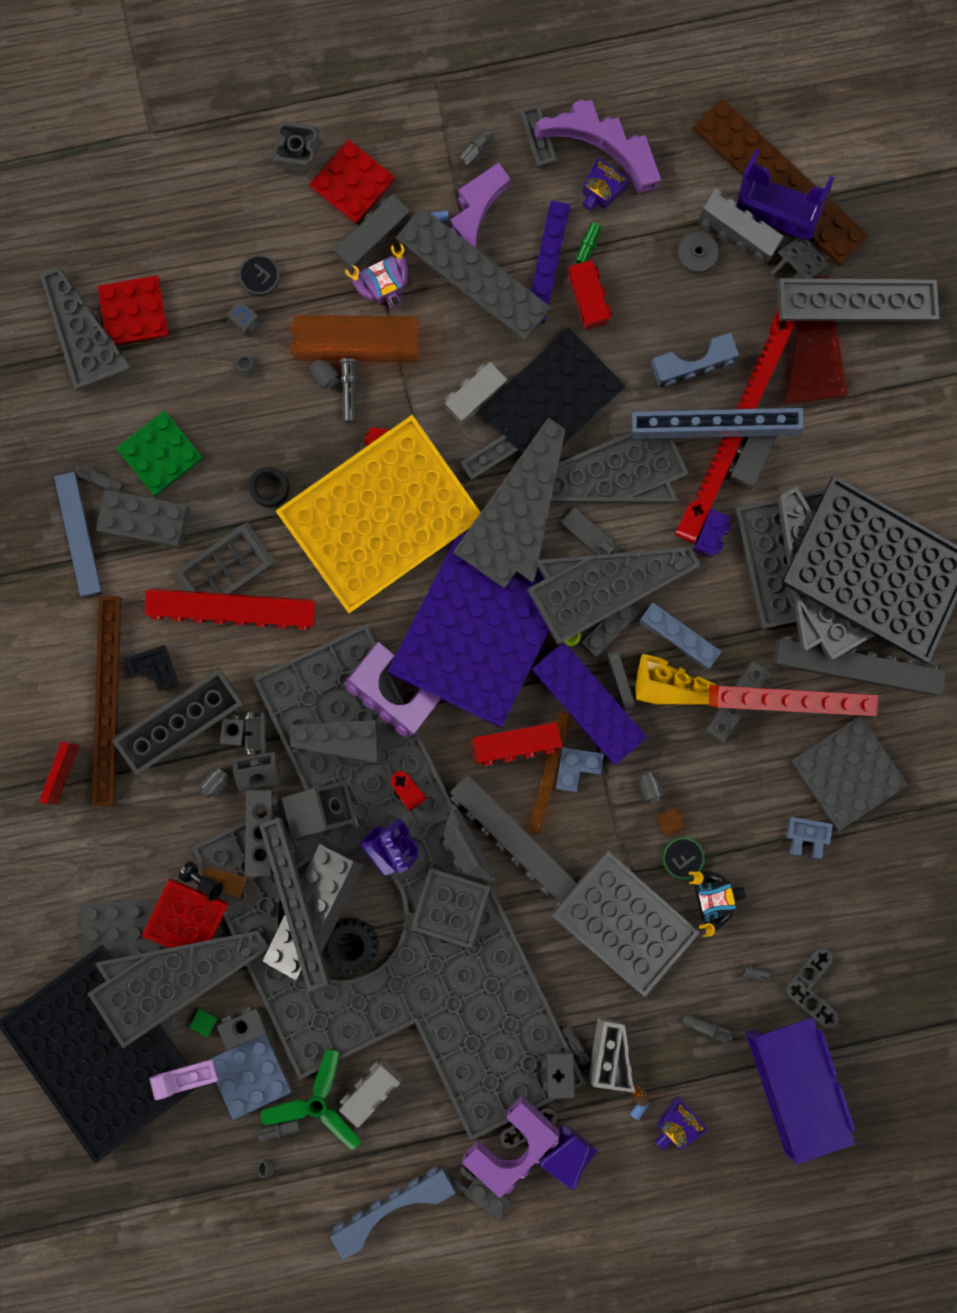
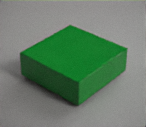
[189,1008,218,1037]

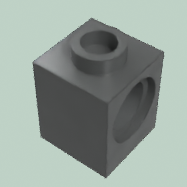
[220,715,246,746]

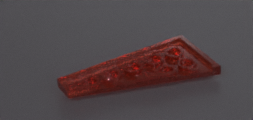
[785,275,848,405]

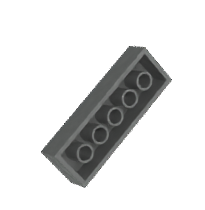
[112,667,243,775]
[263,844,364,982]

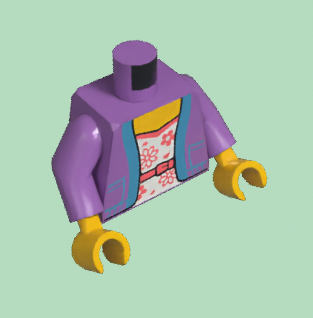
[345,243,408,310]

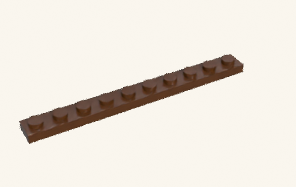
[92,596,122,806]

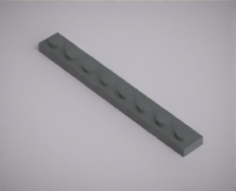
[259,818,331,992]

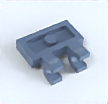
[787,817,833,859]

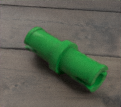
[574,222,602,264]

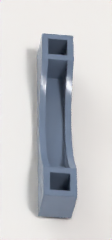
[330,1166,456,1260]

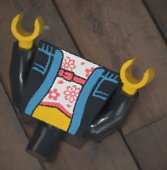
[689,871,746,937]

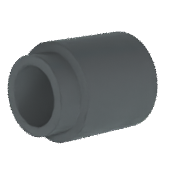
[309,358,340,389]
[199,767,230,799]
[639,772,665,804]

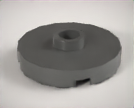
[677,232,719,274]

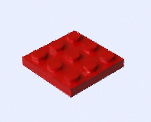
[309,139,396,225]
[97,275,169,346]
[141,878,228,948]

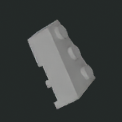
[588,1018,635,1093]
[339,1058,402,1128]

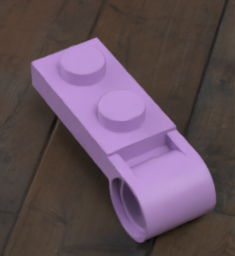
[149,1059,219,1100]

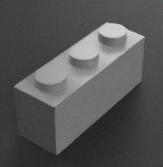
[445,362,507,426]

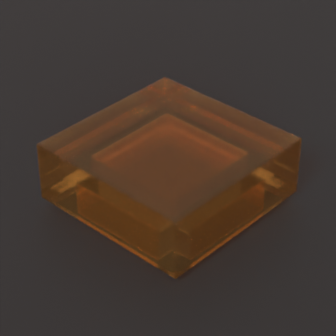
[656,807,684,835]

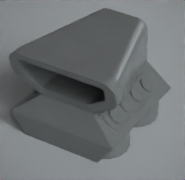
[273,121,322,177]

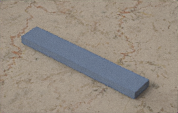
[54,472,102,597]

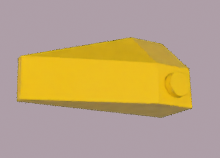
[635,654,716,704]

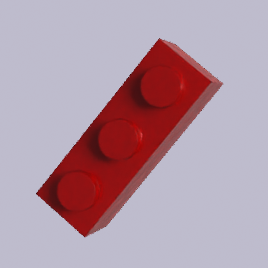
[568,260,612,330]

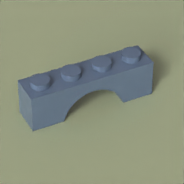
[651,333,739,387]
[639,603,721,670]

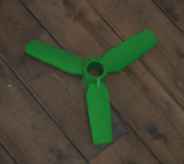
[261,1049,361,1150]

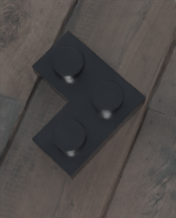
[125,645,180,691]

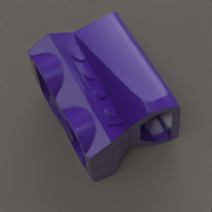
[360,819,419,876]
[540,1124,598,1191]

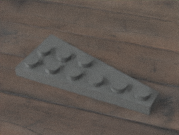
[40,267,133,391]

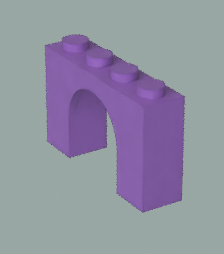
[343,642,440,738]
[462,1095,559,1198]

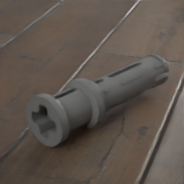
[339,358,358,423]

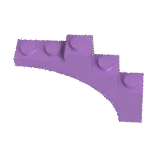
[534,100,661,194]
[450,163,510,249]

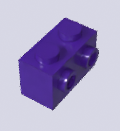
[693,509,731,559]

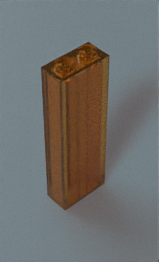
[290,315,419,362]

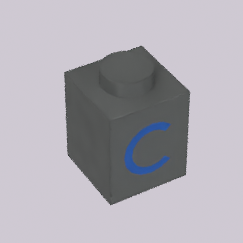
[226,300,261,337]

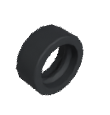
[249,466,290,508]

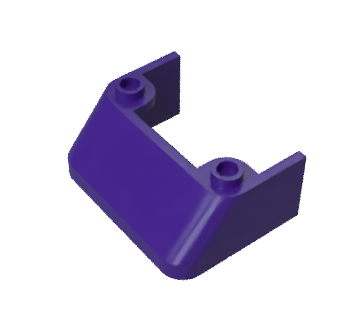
[736,149,835,240]

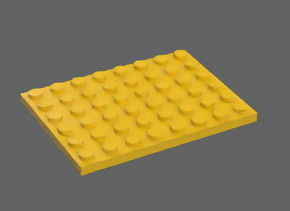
[276,415,481,613]

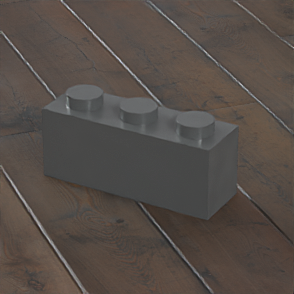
[728,436,776,490]

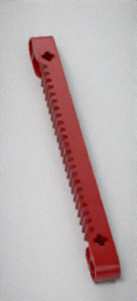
[675,308,796,544]

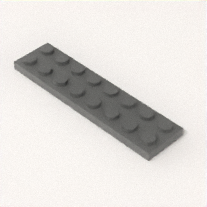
[396,206,551,341]
[777,278,940,322]

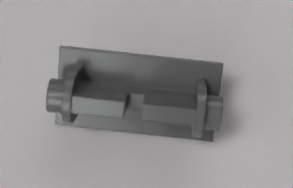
[244,712,266,755]

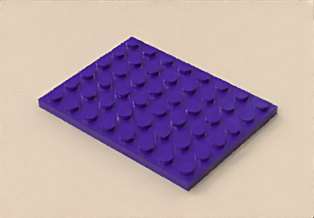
[387,527,549,728]

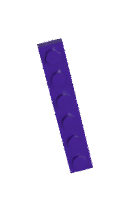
[531,200,570,323]

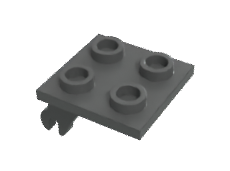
[769,238,829,279]

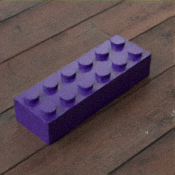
[531,642,647,765]

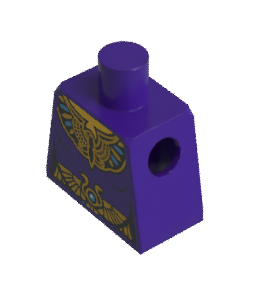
[582,157,630,211]
[655,1096,708,1151]

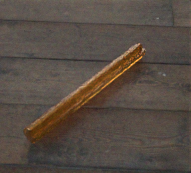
[529,712,570,834]

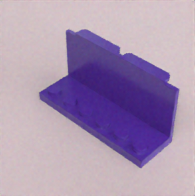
[745,1017,855,1165]

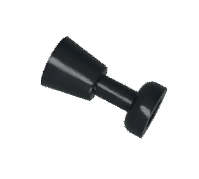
[179,861,224,901]

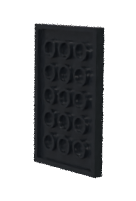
[480,328,625,455]

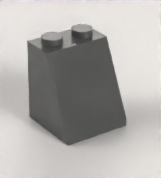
[282,781,356,839]

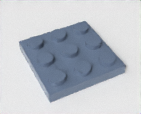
[208,1033,292,1120]

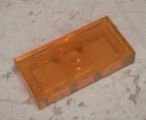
[202,866,247,898]

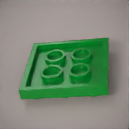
[116,410,204,497]

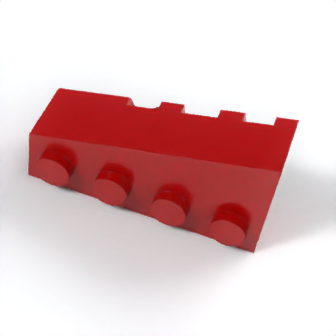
[470,722,562,766]

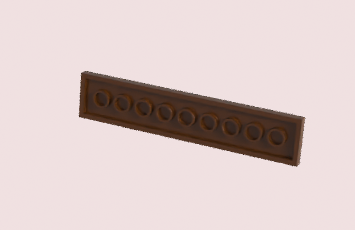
[693,98,869,267]

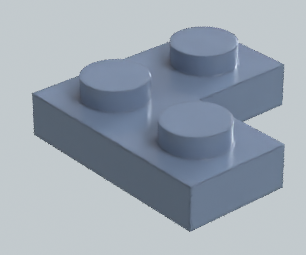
[556,747,604,792]

